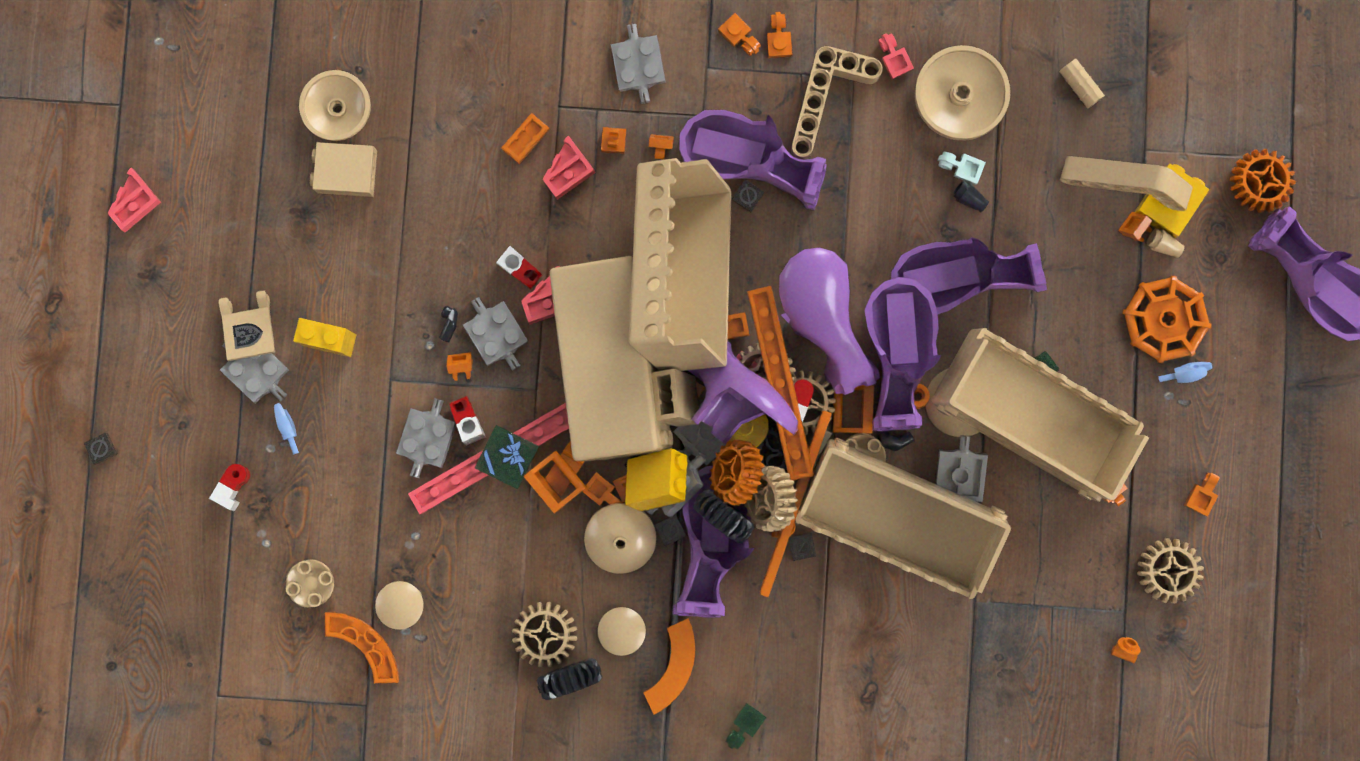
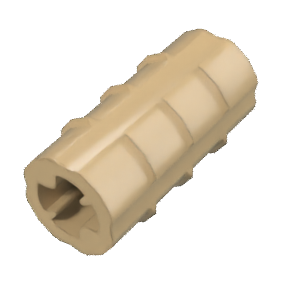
[1059,59,1105,108]

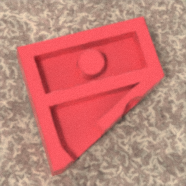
[543,136,595,200]
[108,168,161,232]
[521,266,560,325]

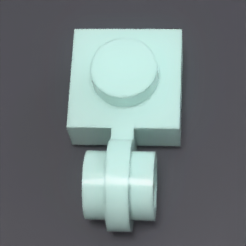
[938,152,986,185]

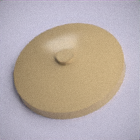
[915,45,1010,140]

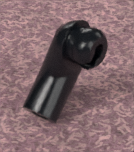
[439,306,458,342]
[878,431,915,451]

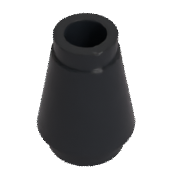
[952,180,989,213]

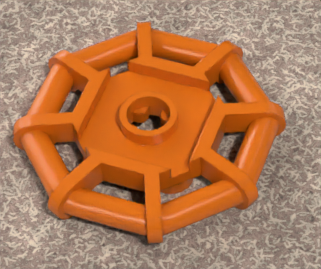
[1122,275,1212,364]

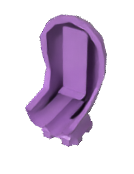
[679,110,827,210]
[1248,206,1360,341]
[891,237,1047,314]
[779,248,880,395]
[864,277,941,431]
[688,341,798,445]
[673,465,754,618]

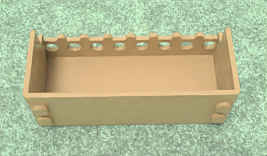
[629,158,731,371]
[550,256,673,461]
[931,328,1149,502]
[796,438,1011,599]

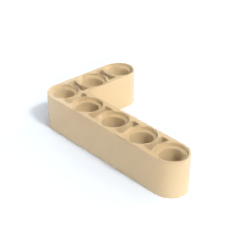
[791,46,883,160]
[1060,156,1193,211]

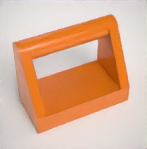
[832,385,874,434]
[524,450,586,513]

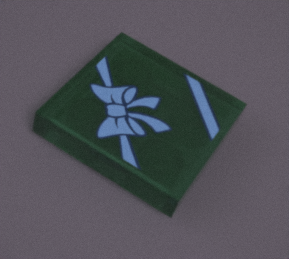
[475,425,539,489]

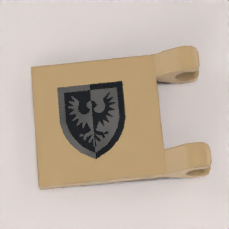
[219,291,275,361]

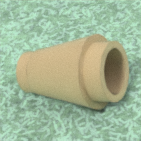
[1147,229,1184,258]

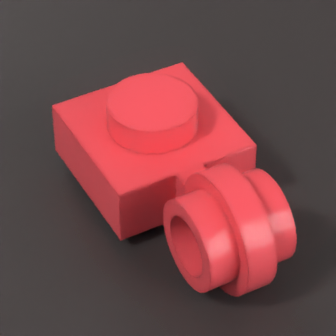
[878,33,914,80]

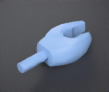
[1158,362,1212,383]
[274,403,299,455]

